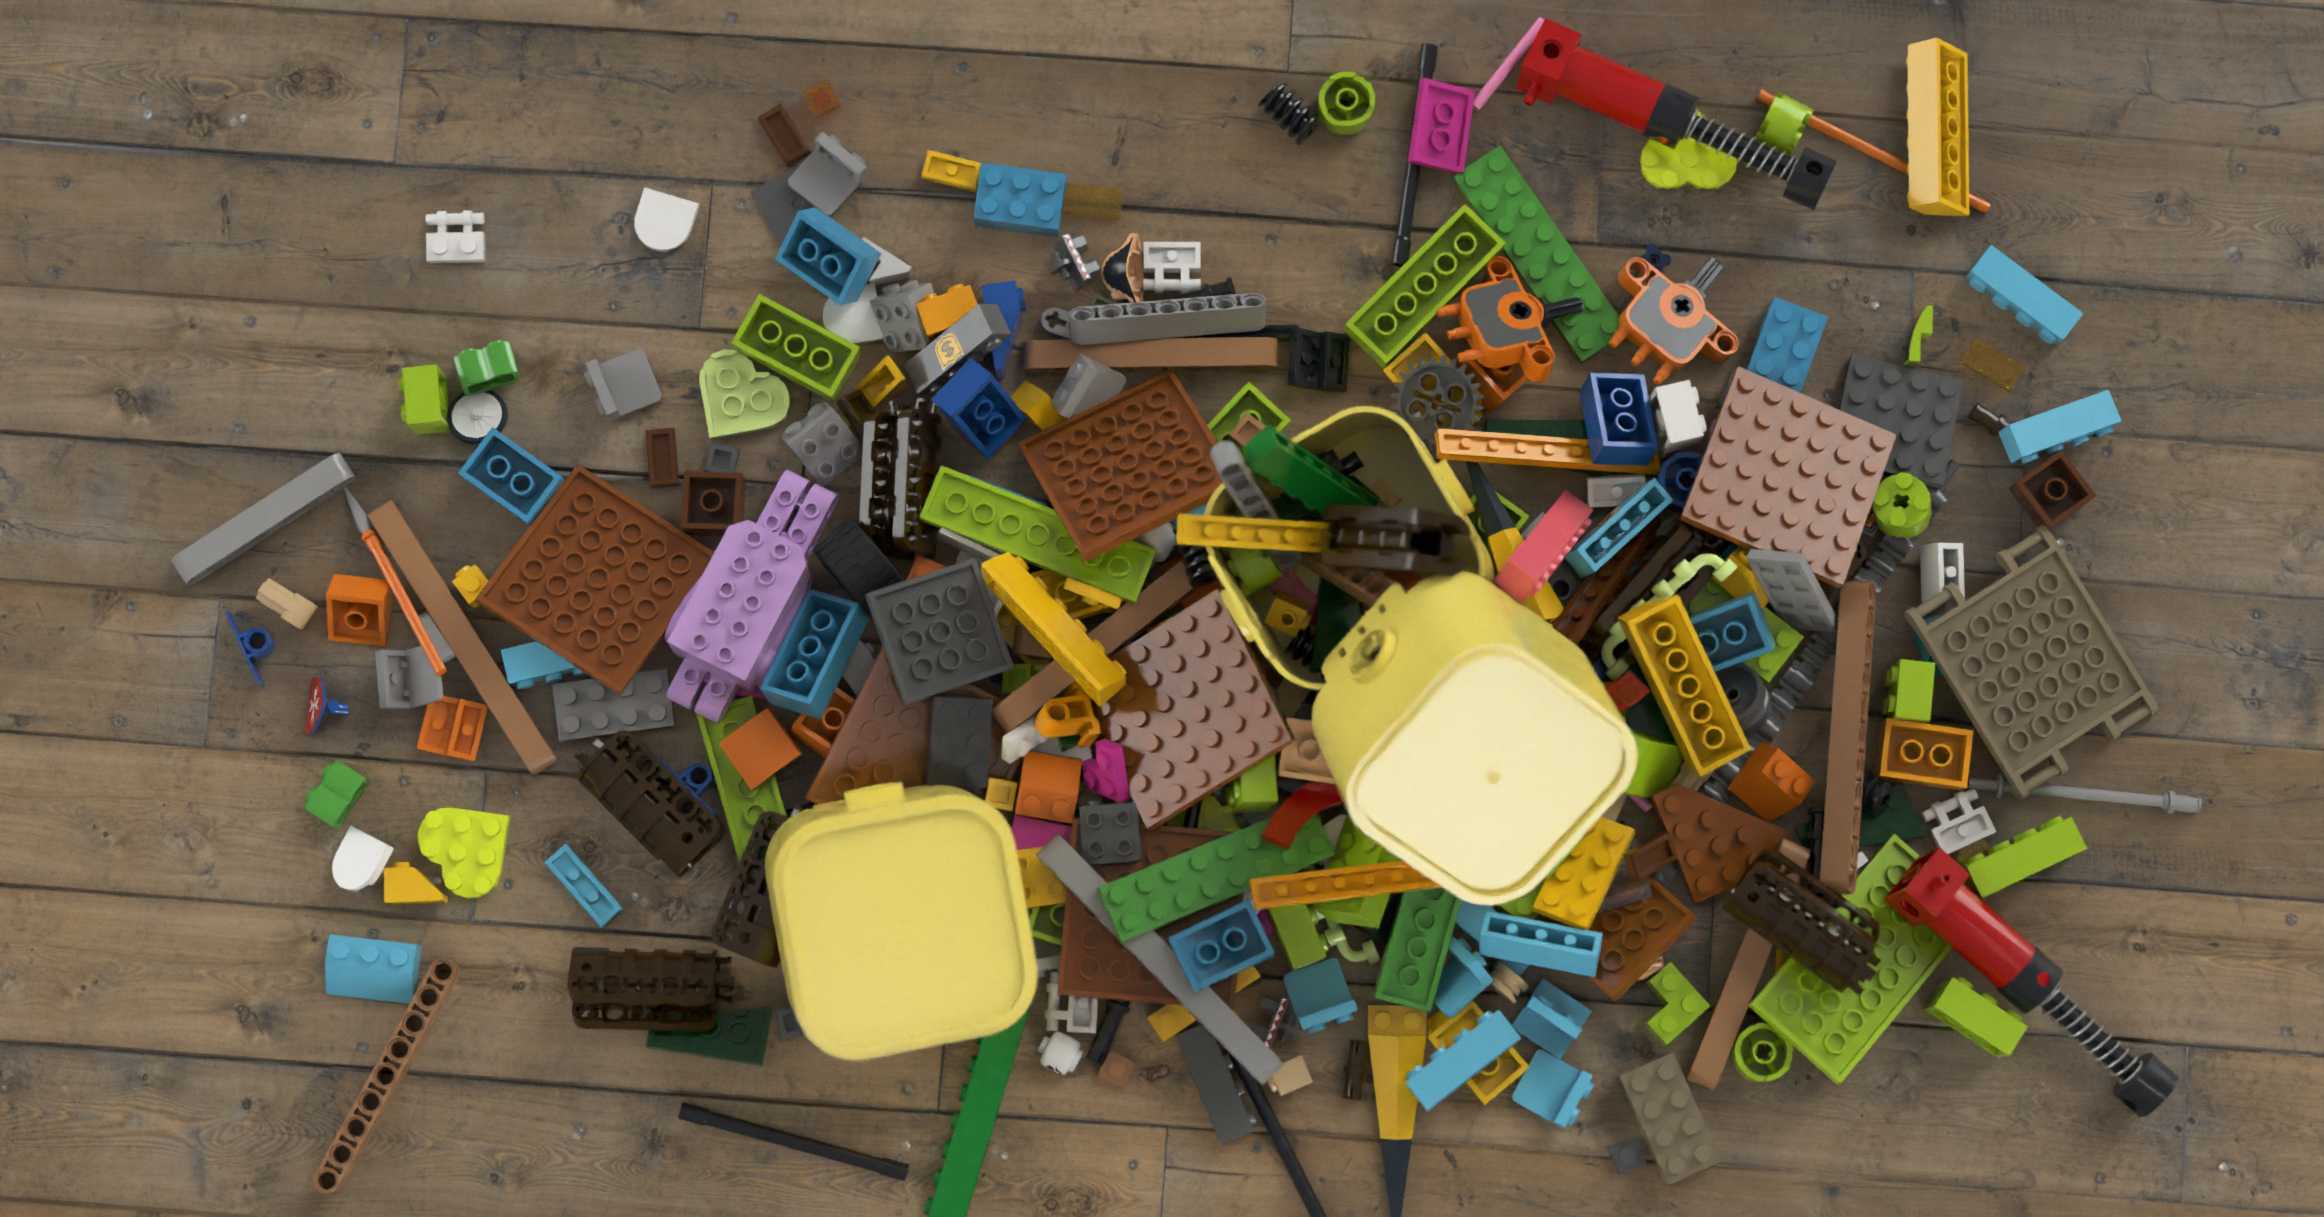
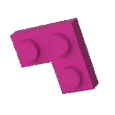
[1082,738,1130,803]

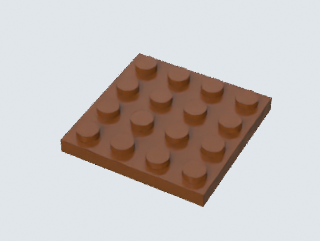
[1539,858,1697,1002]

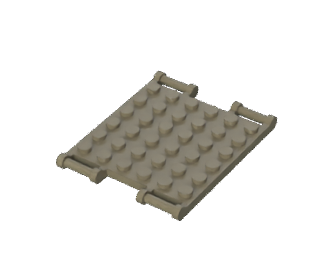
[1904,525,2159,801]

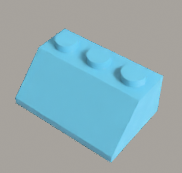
[325,934,423,1004]

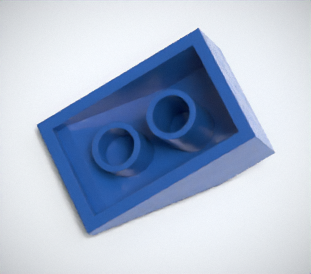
[981,280,1026,381]

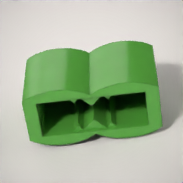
[454,340,521,396]
[304,760,370,829]

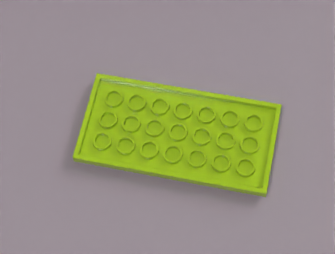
[1748,834,1952,1085]

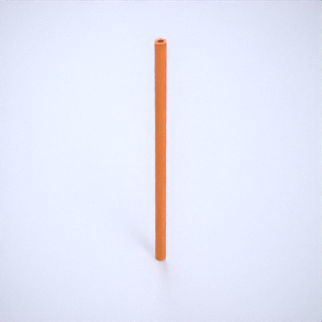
[1756,90,1991,214]

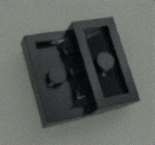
[1288,328,1350,392]

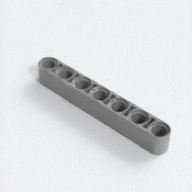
[1069,293,1266,345]
[1210,441,1303,570]
[171,453,356,585]

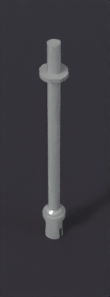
[1967,773,2202,814]

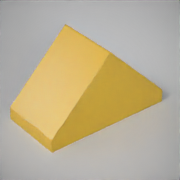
[855,355,908,409]
[1010,380,1068,431]

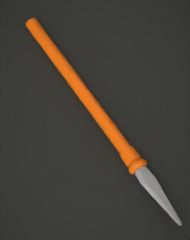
[344,487,447,676]

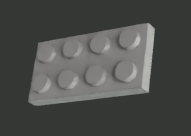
[1746,549,1838,632]
[552,669,675,742]

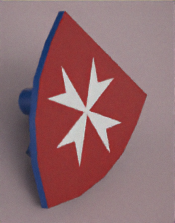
[305,677,349,736]

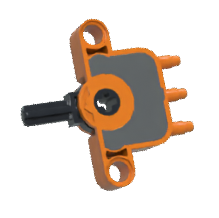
[1436,256,1583,383]
[1609,257,1739,385]

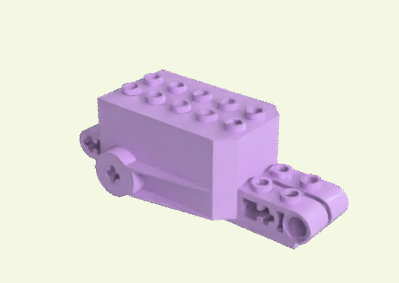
[664,470,839,724]

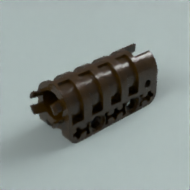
[859,398,942,560]
[1319,504,1471,575]
[1586,518,1726,665]
[574,730,725,877]
[711,804,807,968]
[1722,848,1881,995]
[567,947,734,1031]

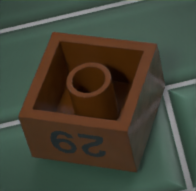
[2009,450,2096,530]
[681,471,746,536]

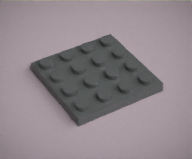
[1839,355,1964,489]
[865,558,1014,706]

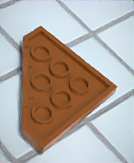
[1649,784,1792,903]

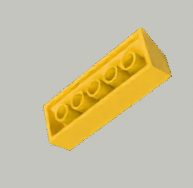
[1906,38,1969,216]
[981,551,1126,707]
[1617,594,1751,777]

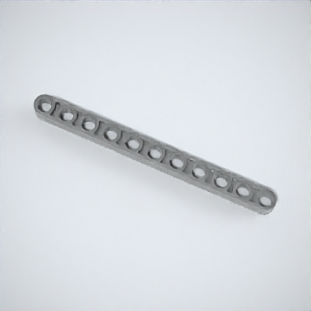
[1036,834,1283,1085]

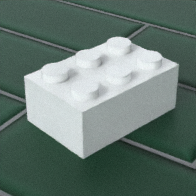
[1649,380,1707,459]

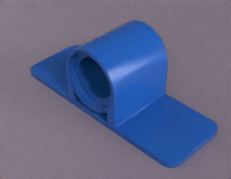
[225,611,276,687]
[659,758,718,818]

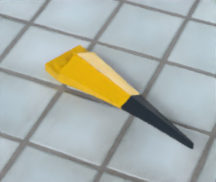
[1465,461,1578,645]
[1367,1004,1427,1217]

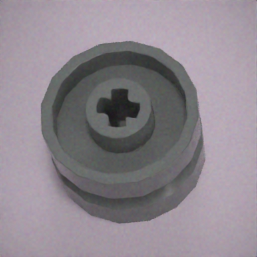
[1715,663,1772,735]

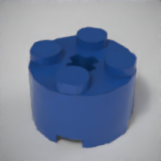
[1656,451,1702,513]

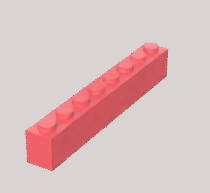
[1493,490,1594,603]

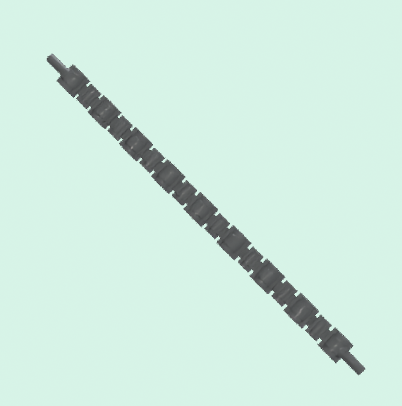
[1650,459,1960,886]

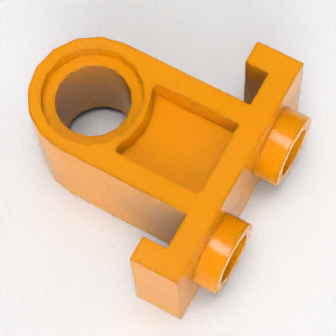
[1034,682,1100,748]

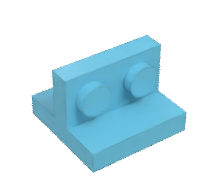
[1511,978,1592,1060]

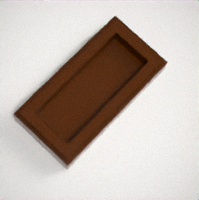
[757,103,811,167]
[645,428,680,488]
[1623,832,1678,882]

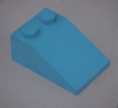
[1168,899,1275,992]

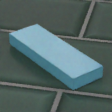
[544,843,624,928]

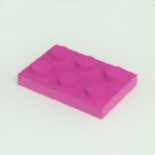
[1408,78,1475,174]

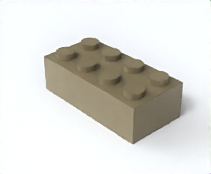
[1616,1052,1722,1185]

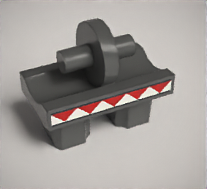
[1049,233,1100,291]
[1251,995,1301,1049]

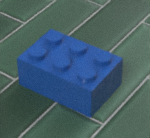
[931,358,1027,460]
[1579,372,1658,466]

